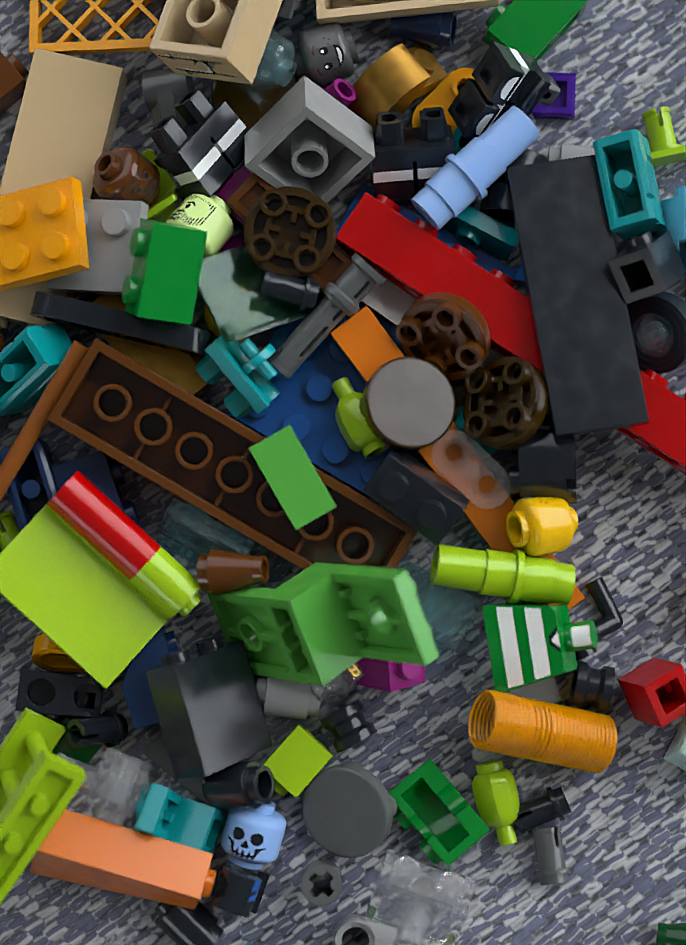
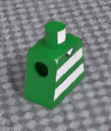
[482,603,598,693]

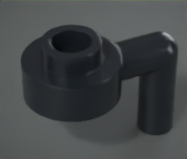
[575,577,623,661]

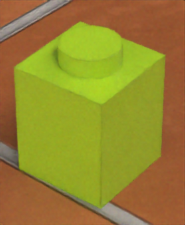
[262,723,333,798]

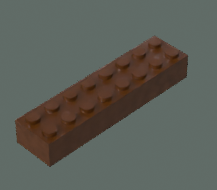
[47,338,418,570]

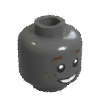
[291,23,360,86]

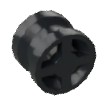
[569,661,615,712]
[320,699,377,753]

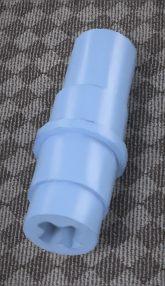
[411,106,540,230]

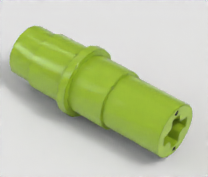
[430,544,576,605]

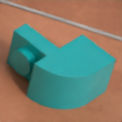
[133,782,227,860]

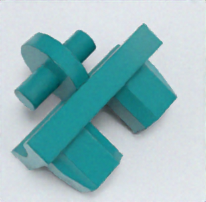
[195,331,280,418]

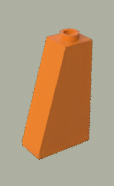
[30,809,217,910]

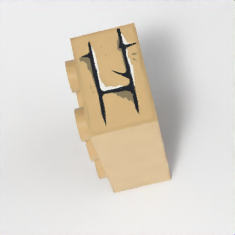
[149,0,282,84]

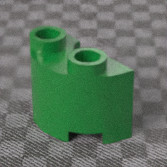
[388,758,490,867]

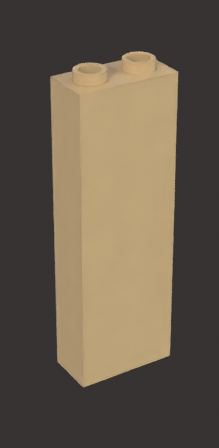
[0,48,128,331]

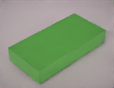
[249,425,337,530]

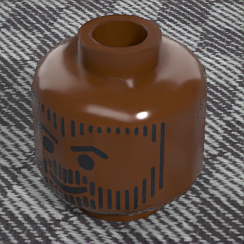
[93,146,161,207]

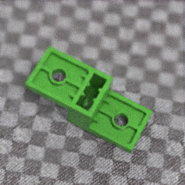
[207,562,439,686]

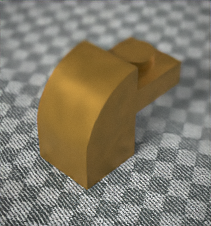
[348,43,448,131]

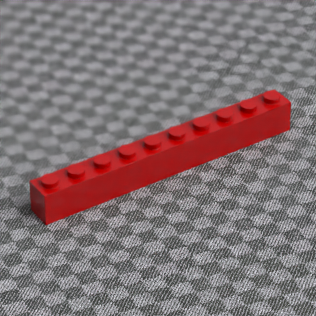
[335,192,686,475]

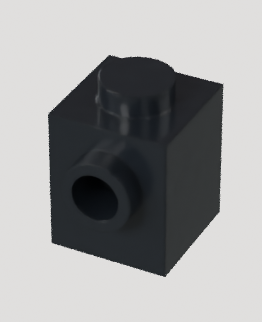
[608,230,686,304]

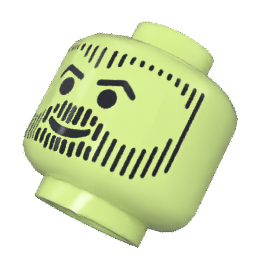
[166,194,234,262]

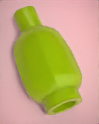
[331,377,390,459]
[472,759,520,846]

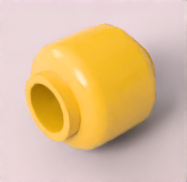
[506,497,578,557]

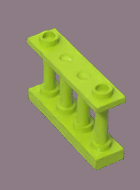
[0,707,87,905]

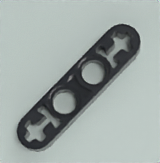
[30,291,210,357]

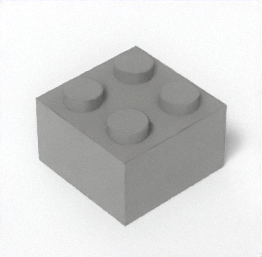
[244,76,375,203]

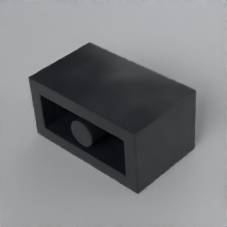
[362,448,471,546]

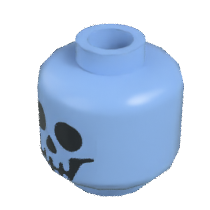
[221,800,286,870]

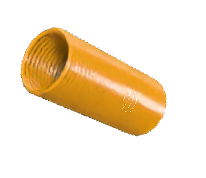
[468,689,618,773]

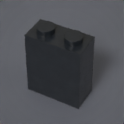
[145,635,273,779]

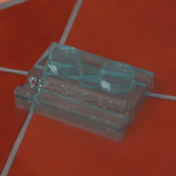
[156,497,255,565]

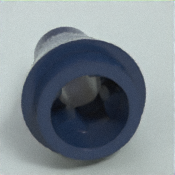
[390,11,457,51]

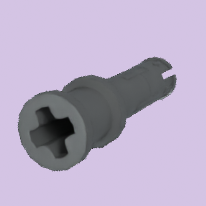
[268,252,386,379]

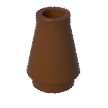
[197,549,269,595]

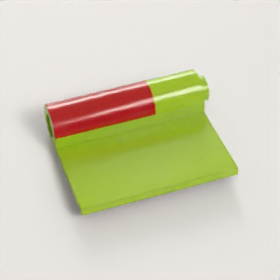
[0,471,203,689]

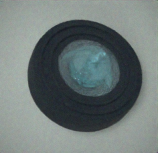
[627,291,686,374]

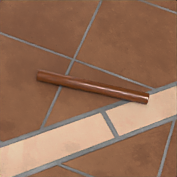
[0,340,89,502]

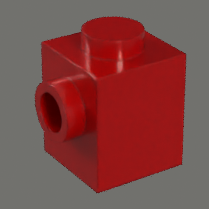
[617,658,686,728]

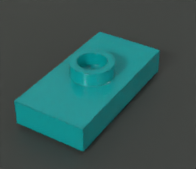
[442,206,517,262]

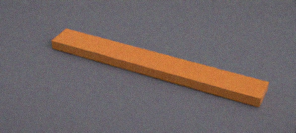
[330,305,585,610]

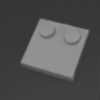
[47,199,149,295]

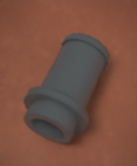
[532,826,571,885]

